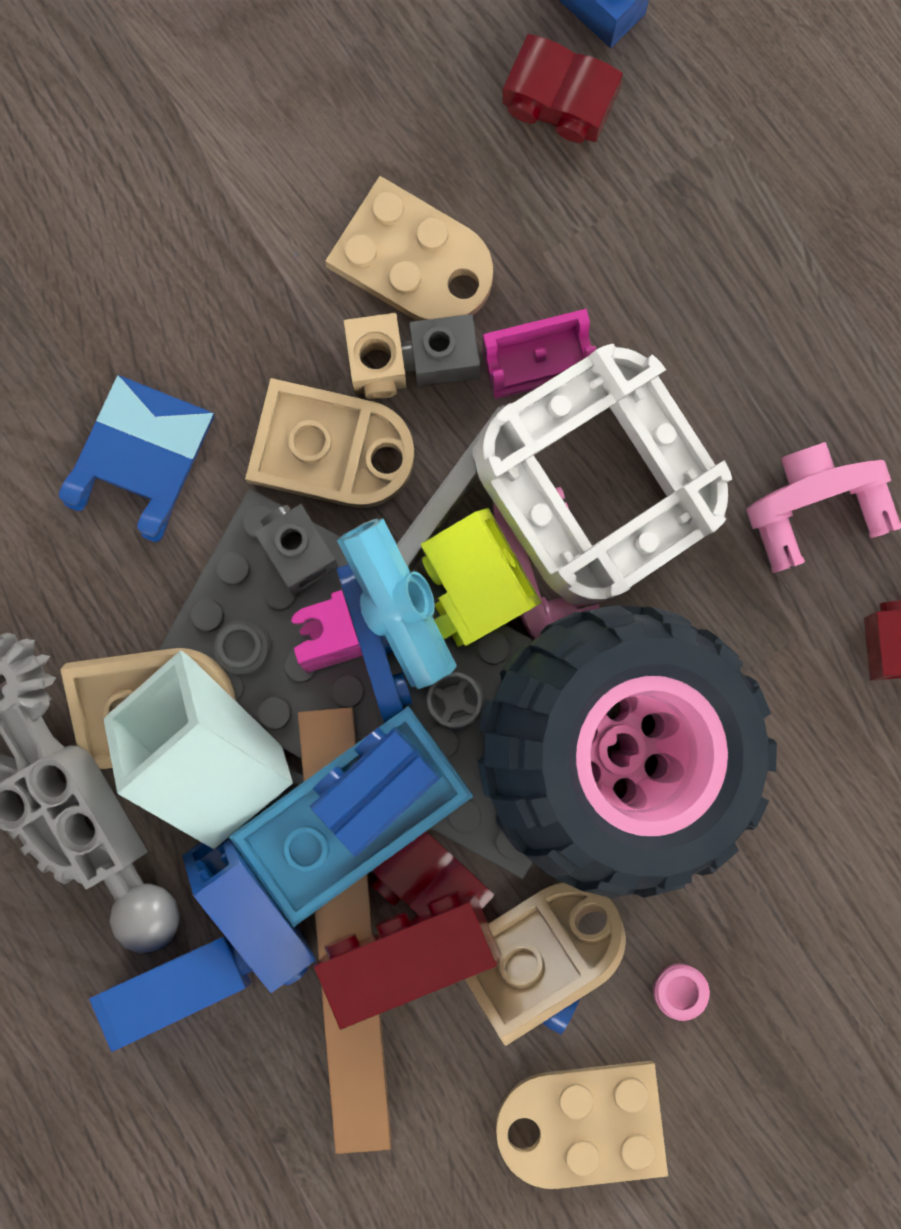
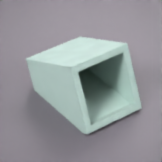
[103,650,293,849]

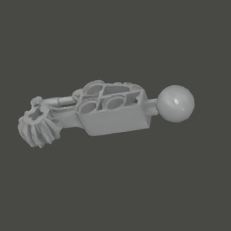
[0,633,180,954]

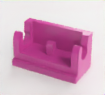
[482,309,597,399]
[291,590,363,673]

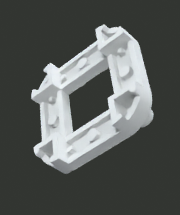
[472,344,732,605]

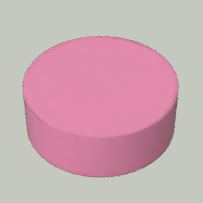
[653,964,710,1021]

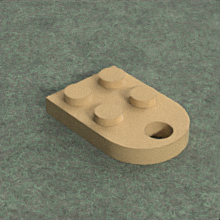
[325,176,493,321]
[245,378,414,508]
[60,648,236,769]
[465,883,626,1046]
[496,1060,668,1189]

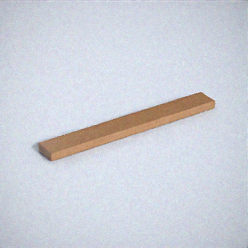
[298,707,392,1154]

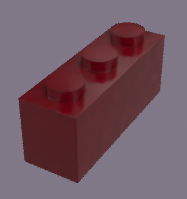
[314,891,501,1030]

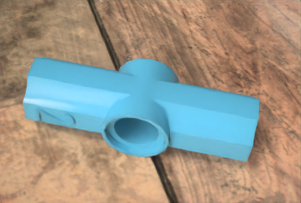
[337,518,457,689]

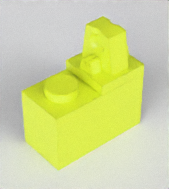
[420,508,542,647]

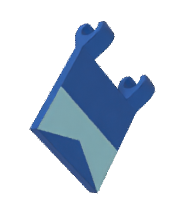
[59,375,215,542]

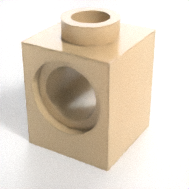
[344,313,406,399]

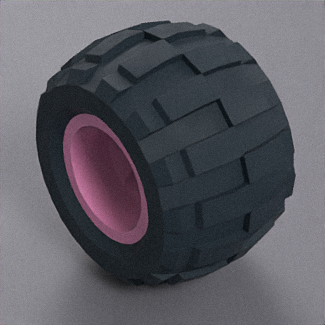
[477,605,777,898]

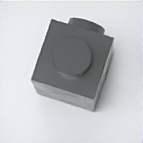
[401,314,480,387]
[254,504,338,595]

